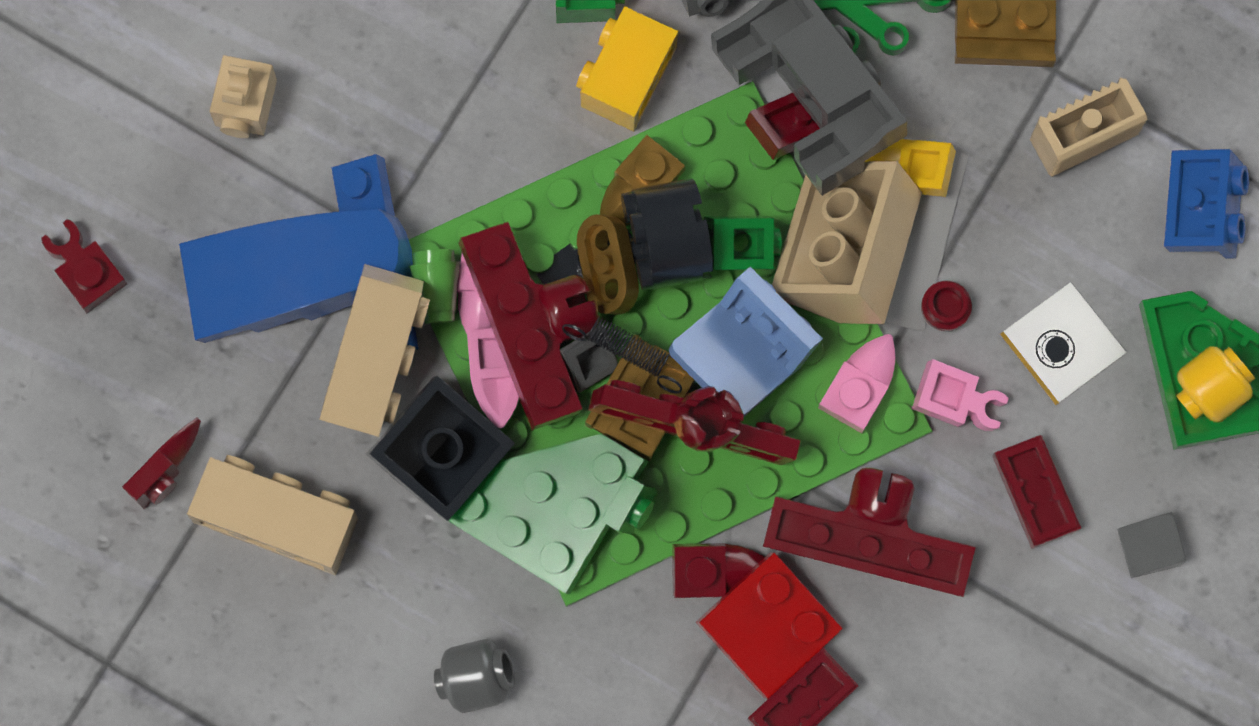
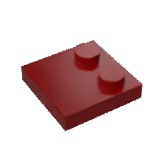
[696,552,843,699]

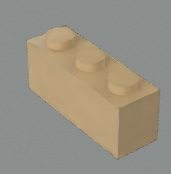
[319,264,430,437]
[187,455,358,576]

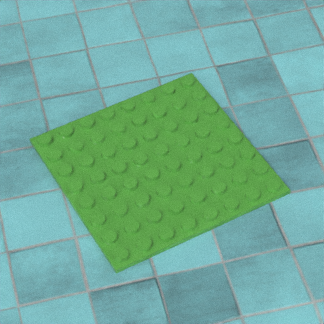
[409,81,932,607]

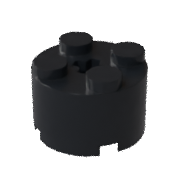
[621,178,713,290]

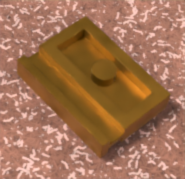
[955,0,1056,67]
[585,335,695,461]

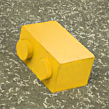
[576,6,678,132]

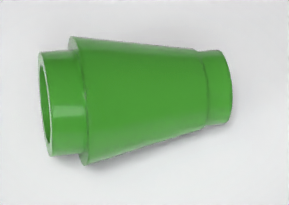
[409,249,460,324]

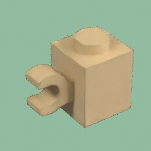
[209,55,277,138]

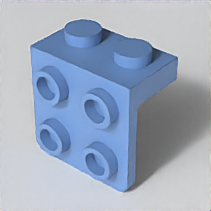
[669,267,823,417]

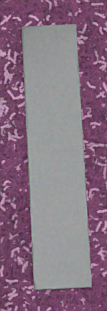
[885,152,969,332]

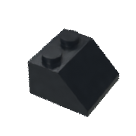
[366,376,515,522]

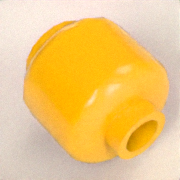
[1176,346,1255,423]

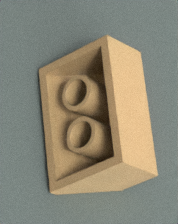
[772,161,922,324]

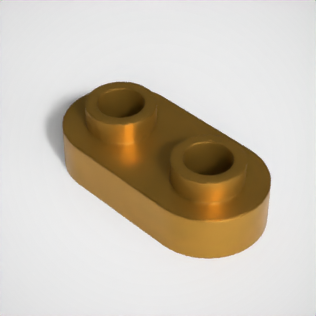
[577,214,639,315]

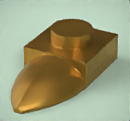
[600,135,685,226]

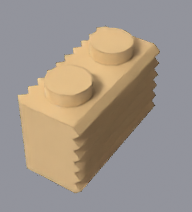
[1030,77,1148,177]

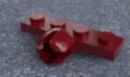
[459,222,599,430]
[588,380,801,466]
[763,468,976,597]

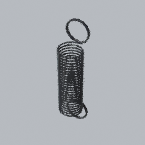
[562,316,682,394]

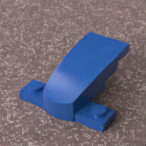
[179,154,419,350]

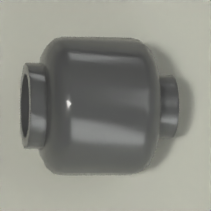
[434,639,515,713]

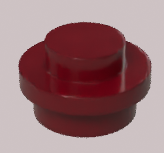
[921,281,972,331]

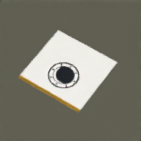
[1000,282,1127,405]

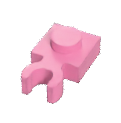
[912,359,1009,431]

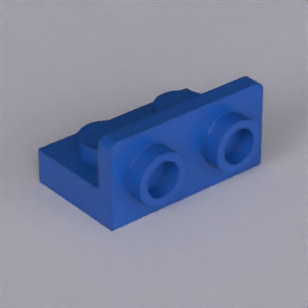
[1164,149,1249,259]

